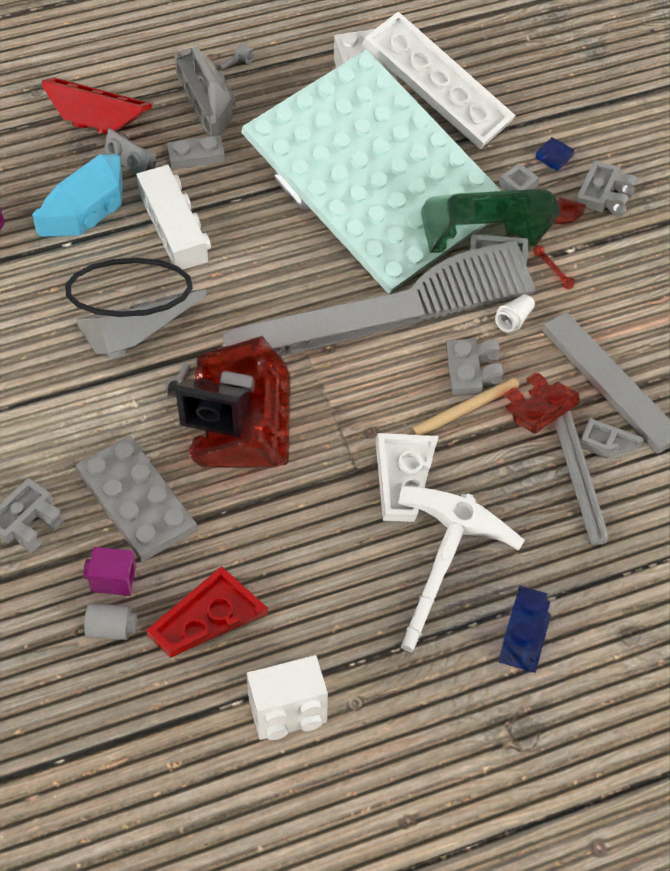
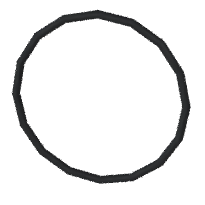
[65,258,193,317]

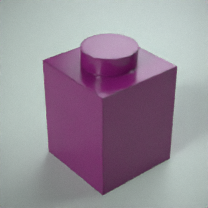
[83,547,137,596]

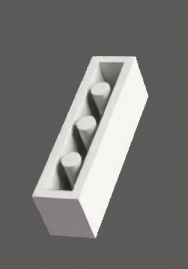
[136,165,211,270]

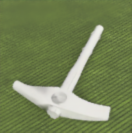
[398,486,525,652]

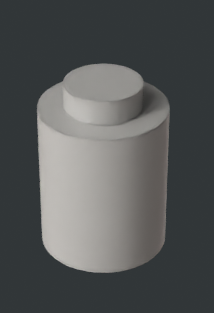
[84,603,137,640]

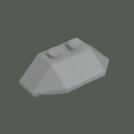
[174,47,236,137]

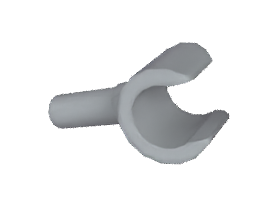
[218,44,254,71]
[165,363,191,396]

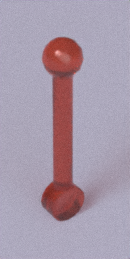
[533,245,575,289]

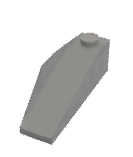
[76,289,207,358]

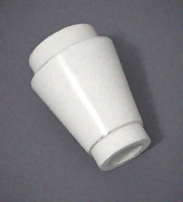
[495,294,535,333]

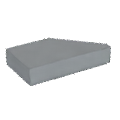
[580,418,644,458]

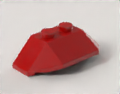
[42,77,153,134]

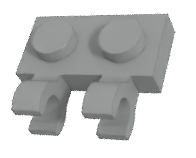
[576,160,637,216]
[446,338,503,396]
[0,478,64,553]

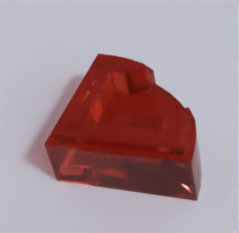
[549,197,586,224]

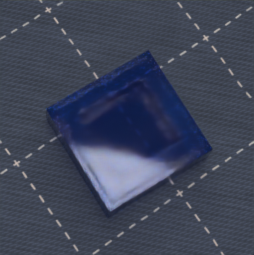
[535,137,574,171]

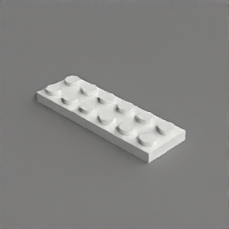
[362,12,516,149]

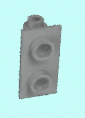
[104,128,159,174]

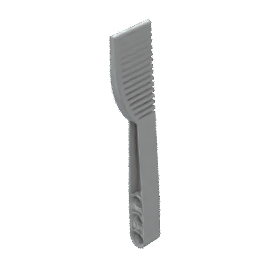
[223,241,536,367]

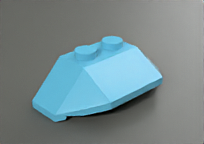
[32,154,123,237]

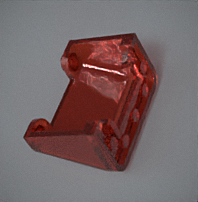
[189,336,291,468]

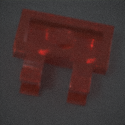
[504,372,580,434]

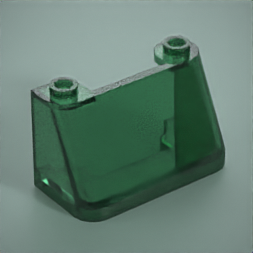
[421,189,561,253]

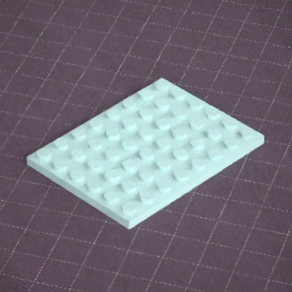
[241,49,513,294]

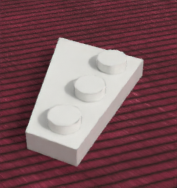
[375,433,439,522]

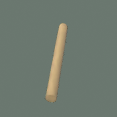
[410,377,519,435]

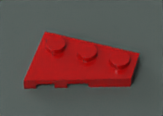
[146,566,268,658]

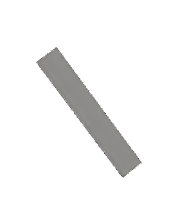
[542,312,670,454]

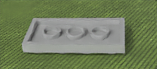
[75,435,198,562]

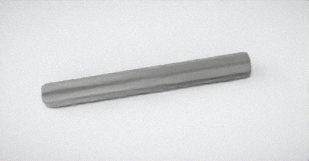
[553,408,609,546]

